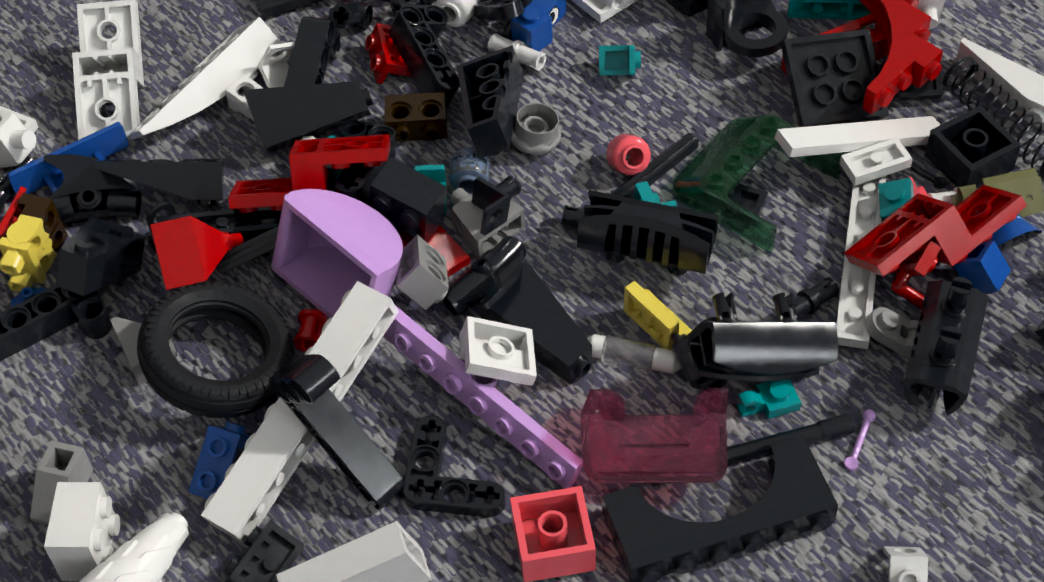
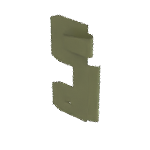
[951,167,1044,217]

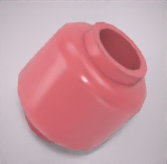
[606,134,651,176]

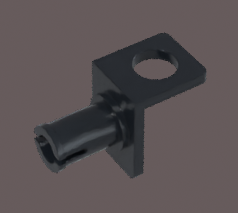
[472,176,521,236]

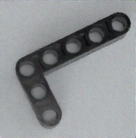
[269,354,406,510]

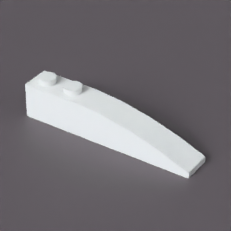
[129,17,281,139]

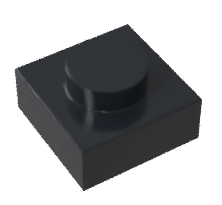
[727,183,768,223]

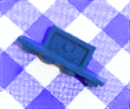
[7,122,129,194]

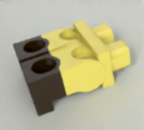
[0,193,68,292]

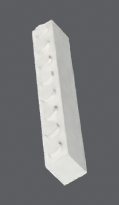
[201,281,399,544]

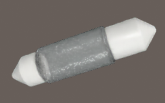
[587,334,681,374]

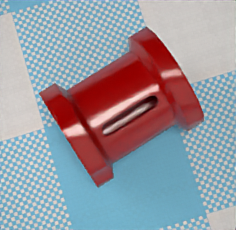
[294,309,328,351]

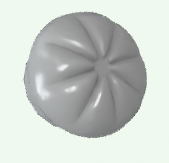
[511,103,561,155]

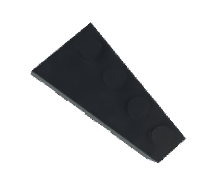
[456,45,524,159]

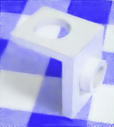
[258,42,295,88]
[884,546,928,582]

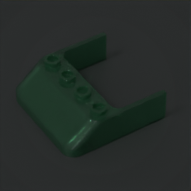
[672,115,844,253]

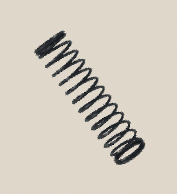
[943,57,1044,181]

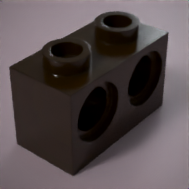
[385,92,448,142]

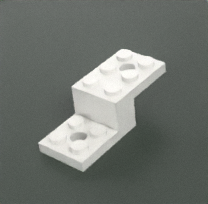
[72,0,144,140]

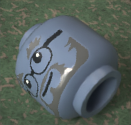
[449,148,490,194]

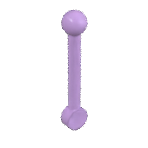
[844,409,876,471]

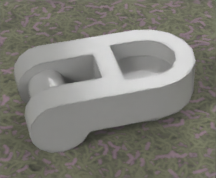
[865,307,918,358]

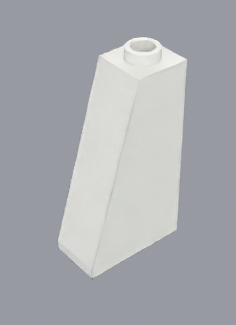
[276,521,432,582]

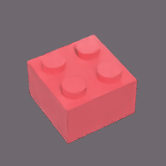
[510,486,596,582]

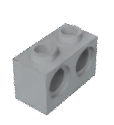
[396,235,449,310]

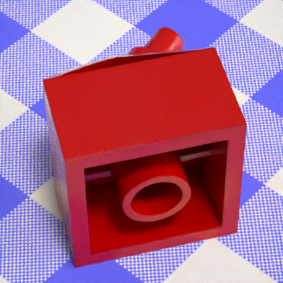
[150,216,243,290]

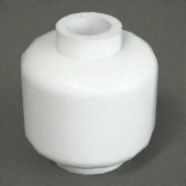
[435,0,477,28]

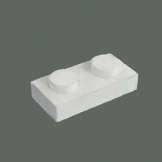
[840,137,912,186]

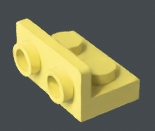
[624,281,692,350]

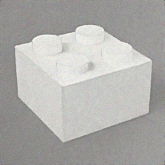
[44,482,120,581]

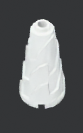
[79,512,189,582]

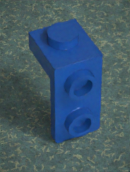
[189,421,251,499]

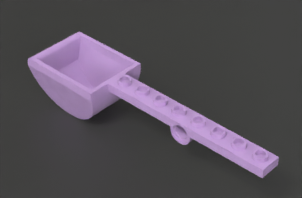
[271,189,584,489]

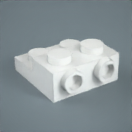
[459,316,537,386]

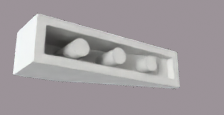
[956,38,1044,129]

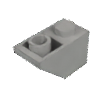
[30,440,94,525]

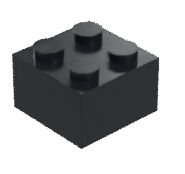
[925,106,1021,188]
[370,157,447,243]

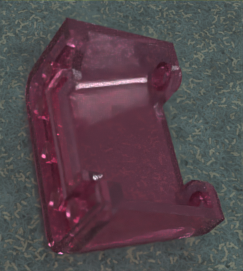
[581,388,729,483]

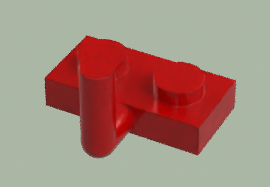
[891,241,942,309]

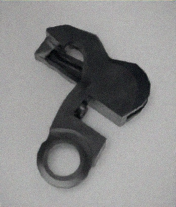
[666,0,788,57]

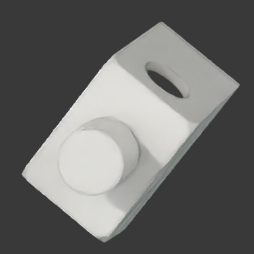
[0,110,36,168]

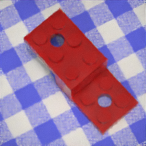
[228,134,391,213]
[844,185,1027,277]

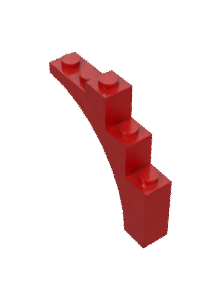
[859,0,943,115]

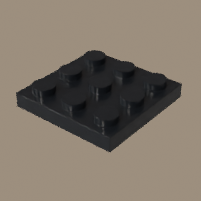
[780,29,889,127]

